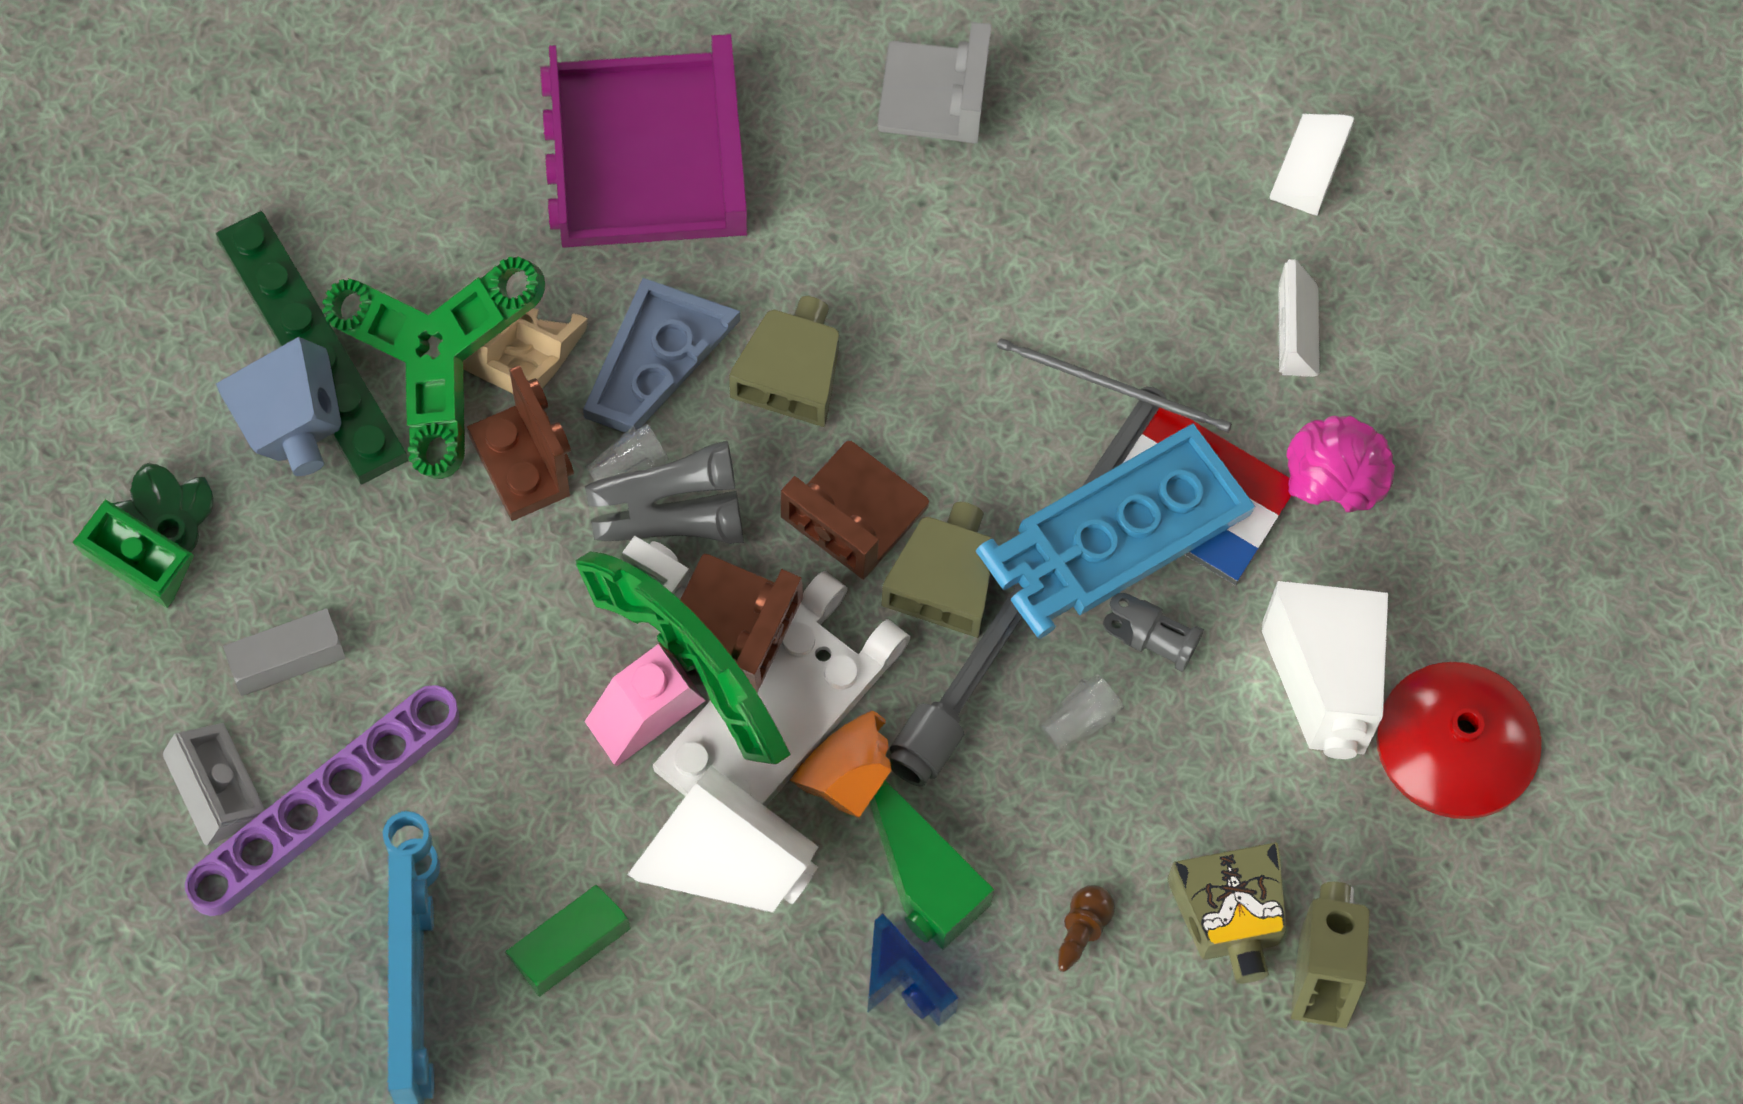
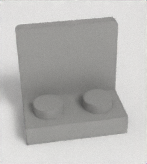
[877,22,992,143]

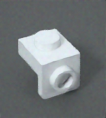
[622,536,690,600]

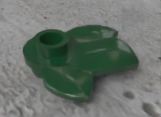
[113,463,214,553]

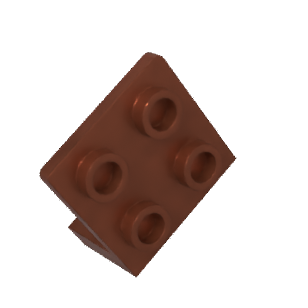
[467,365,574,521]
[781,440,929,580]
[659,554,803,693]

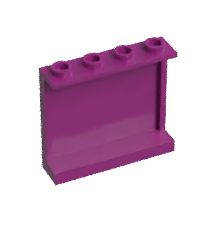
[540,34,747,248]

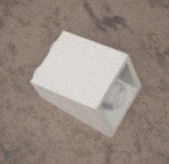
[1262,581,1388,759]
[628,766,818,912]

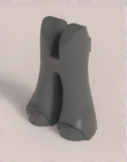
[585,441,744,544]

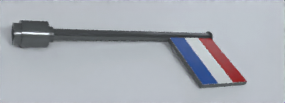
[889,387,1291,787]

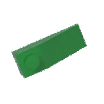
[869,780,994,950]

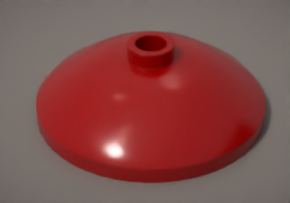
[1376,662,1542,819]

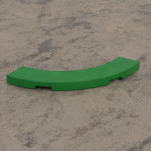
[575,551,791,765]

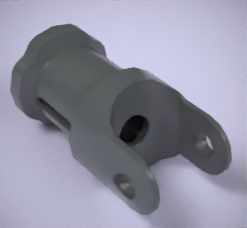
[1103,593,1204,672]

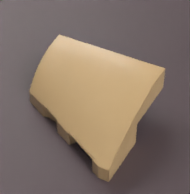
[463,308,588,394]

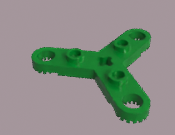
[322,257,545,479]

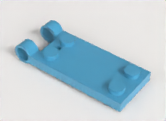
[383,811,440,1104]

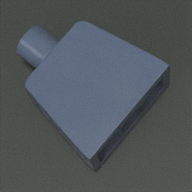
[216,337,341,476]

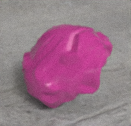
[1286,415,1395,513]

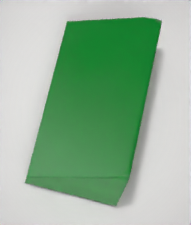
[73,499,194,608]
[505,884,630,997]

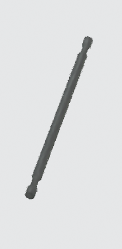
[997,338,1232,432]

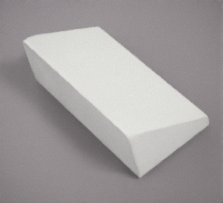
[1269,114,1355,216]
[1279,259,1319,377]

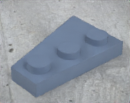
[583,278,740,435]

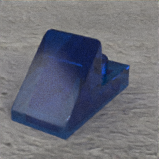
[867,913,959,1026]

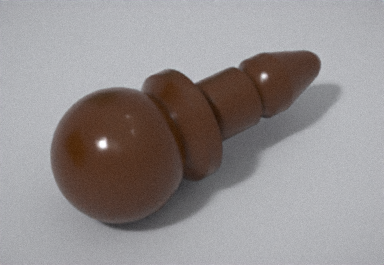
[1058,885,1115,972]

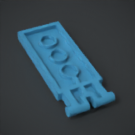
[976,424,1256,639]

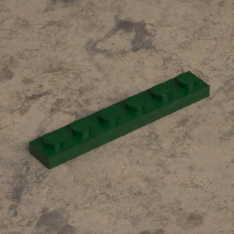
[215,210,408,485]

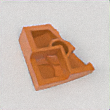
[790,711,891,817]

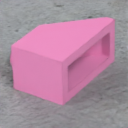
[585,644,705,766]

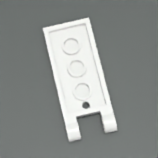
[653,571,910,807]

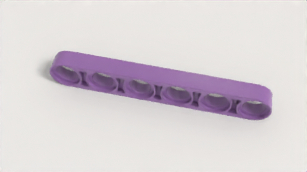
[185,685,459,916]

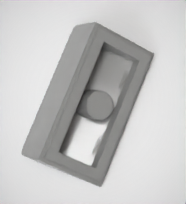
[223,608,345,696]
[163,723,265,846]

